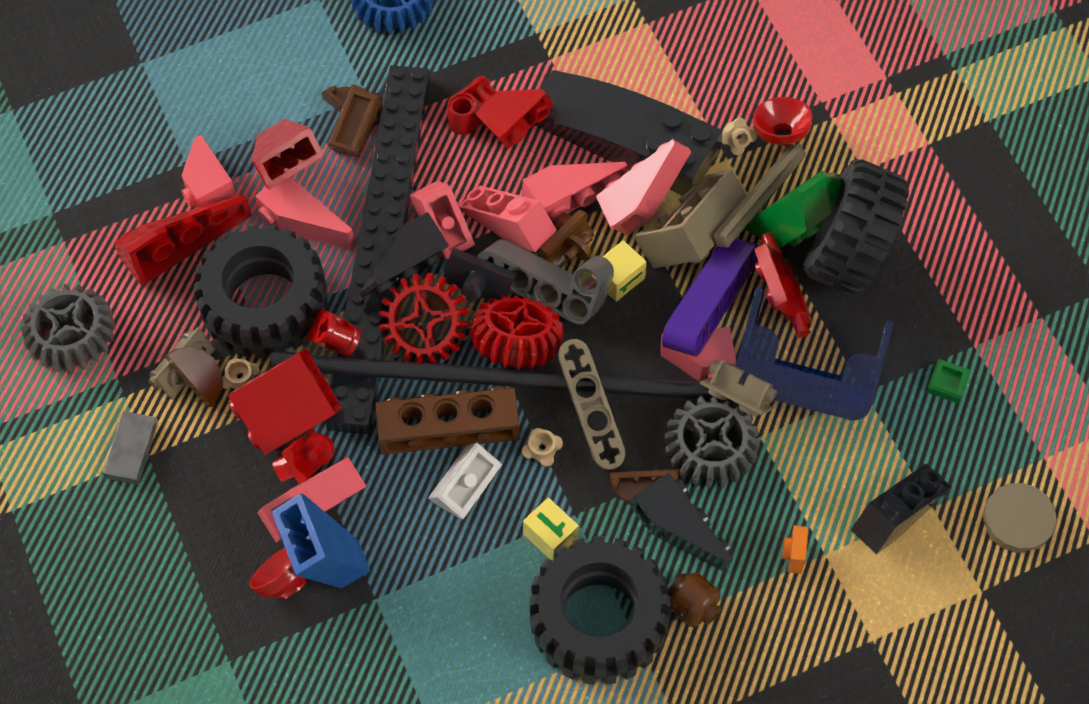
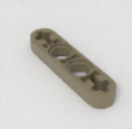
[558,339,625,470]

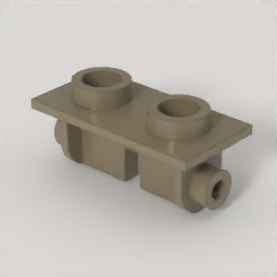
[148,327,215,400]
[700,360,777,416]

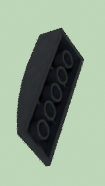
[534,70,723,196]

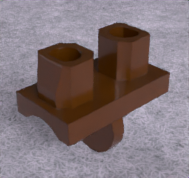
[536,209,594,268]

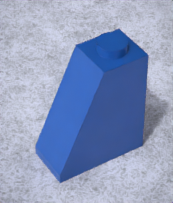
[271,493,370,589]

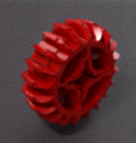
[379,273,471,364]
[470,295,563,370]

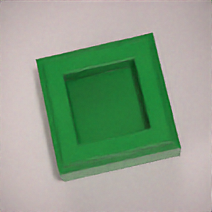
[926,359,971,404]

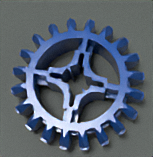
[351,0,435,36]

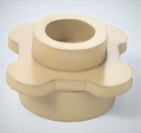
[721,117,757,155]
[222,358,260,389]
[522,428,563,467]

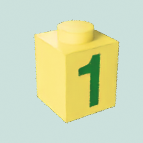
[593,240,646,302]
[523,498,579,561]

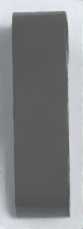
[478,239,614,324]

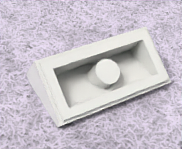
[429,442,502,519]

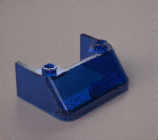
[736,287,894,421]

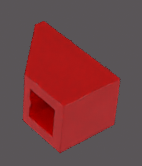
[475,89,554,149]

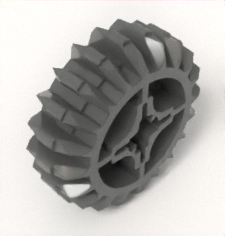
[21,283,115,373]
[664,396,760,489]

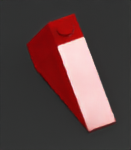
[114,194,252,286]

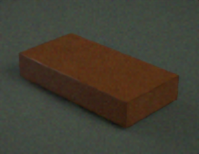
[327,87,383,158]

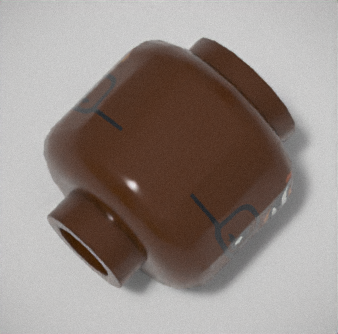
[667,573,721,627]

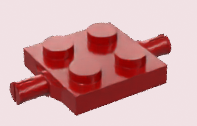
[754,233,813,338]

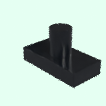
[443,248,517,301]

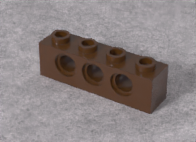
[376,386,520,455]

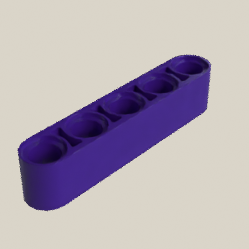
[662,238,759,357]

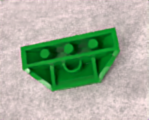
[745,171,843,248]

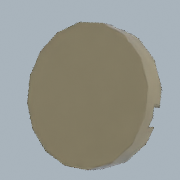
[983,483,1057,553]

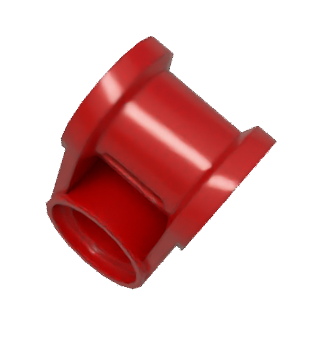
[448,76,497,135]
[305,308,361,356]

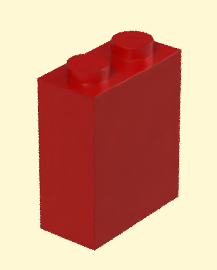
[228,348,343,455]

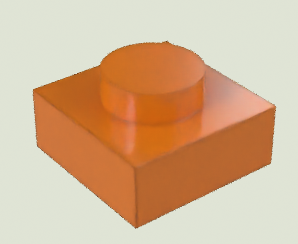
[782,525,808,574]

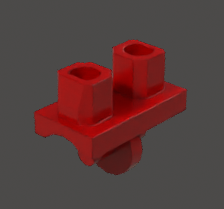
[272,428,335,484]

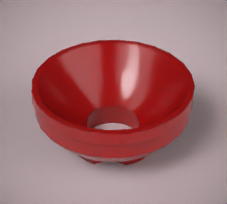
[753,97,812,147]
[249,548,306,600]

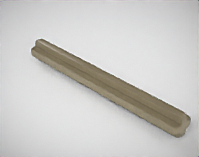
[713,143,806,248]

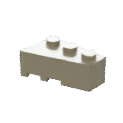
[634,170,747,268]

